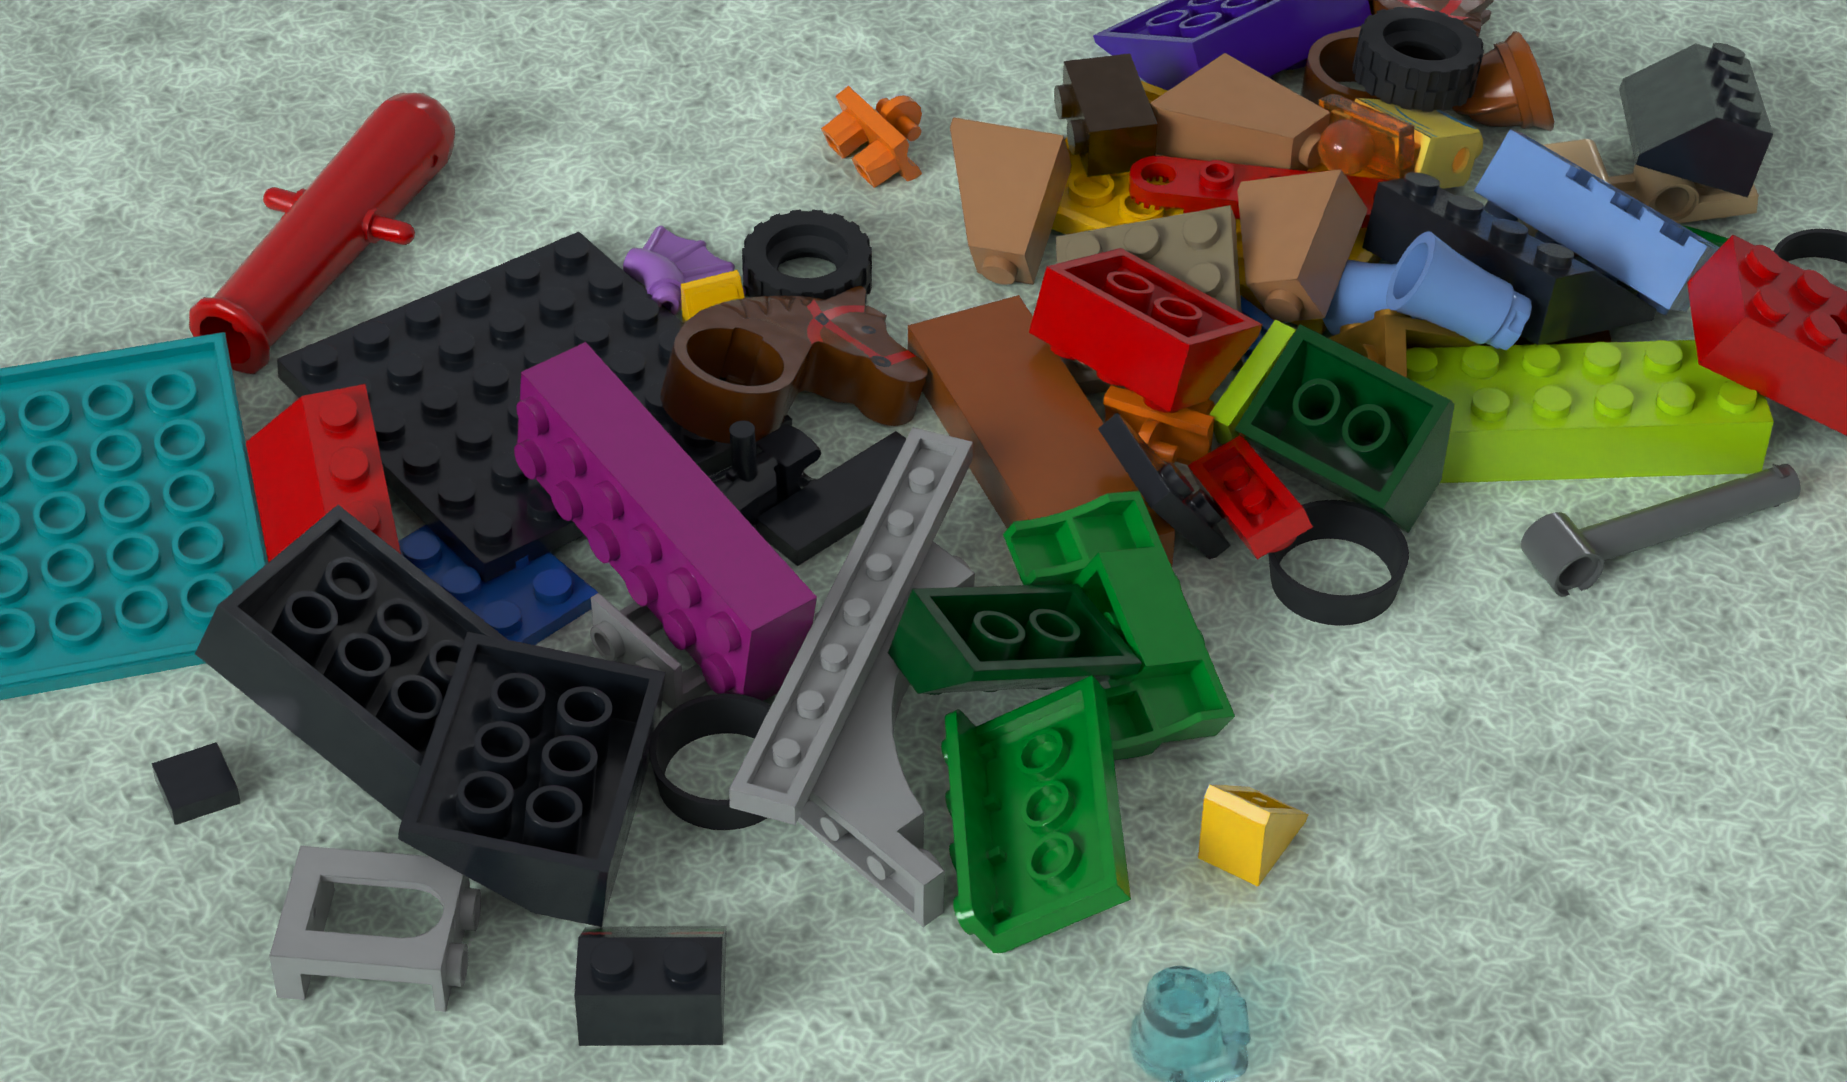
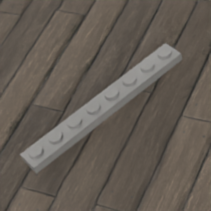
[729,427,973,825]

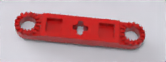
[1129,156,1389,228]

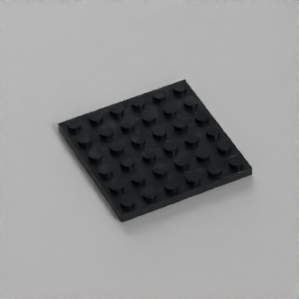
[277,232,792,582]

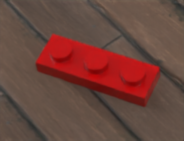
[1187,435,1313,559]

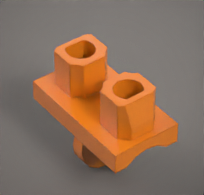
[821,86,922,188]
[1103,385,1215,465]

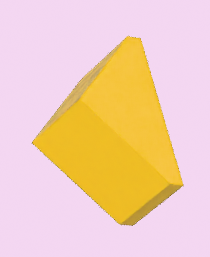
[1198,784,1309,886]

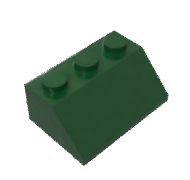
[1234,324,1455,533]
[888,584,1142,695]

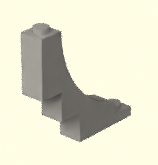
[798,541,975,927]

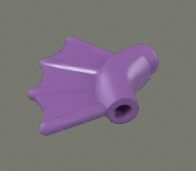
[623,226,746,315]

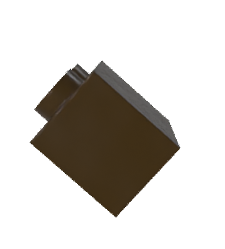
[1054,53,1158,177]

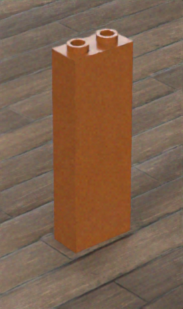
[908,295,1175,566]

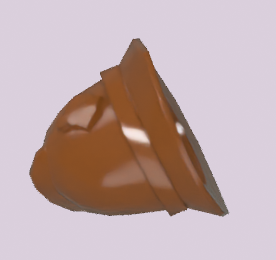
[1452,31,1554,131]

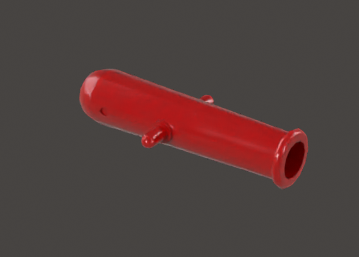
[189,93,455,374]

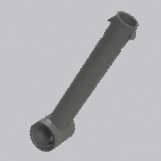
[1521,464,1801,597]

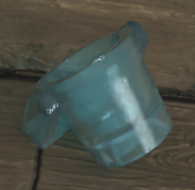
[1129,966,1251,1082]

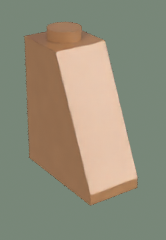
[1150,53,1330,171]
[950,117,1072,285]
[1237,169,1368,322]

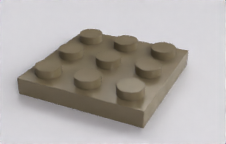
[1056,205,1245,395]

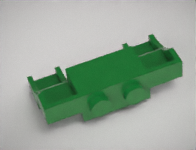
[1003,491,1235,761]

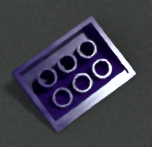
[1093,0,1372,91]

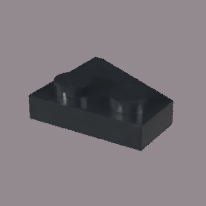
[1098,413,1231,559]

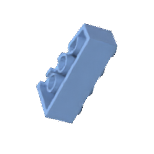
[1474,129,1720,315]

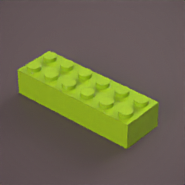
[1406,340,1774,483]

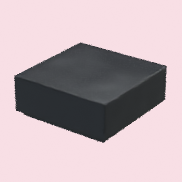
[151,742,240,825]

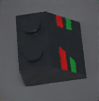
[574,926,727,1046]

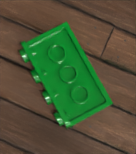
[941,675,1131,953]

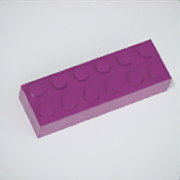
[514,342,817,701]

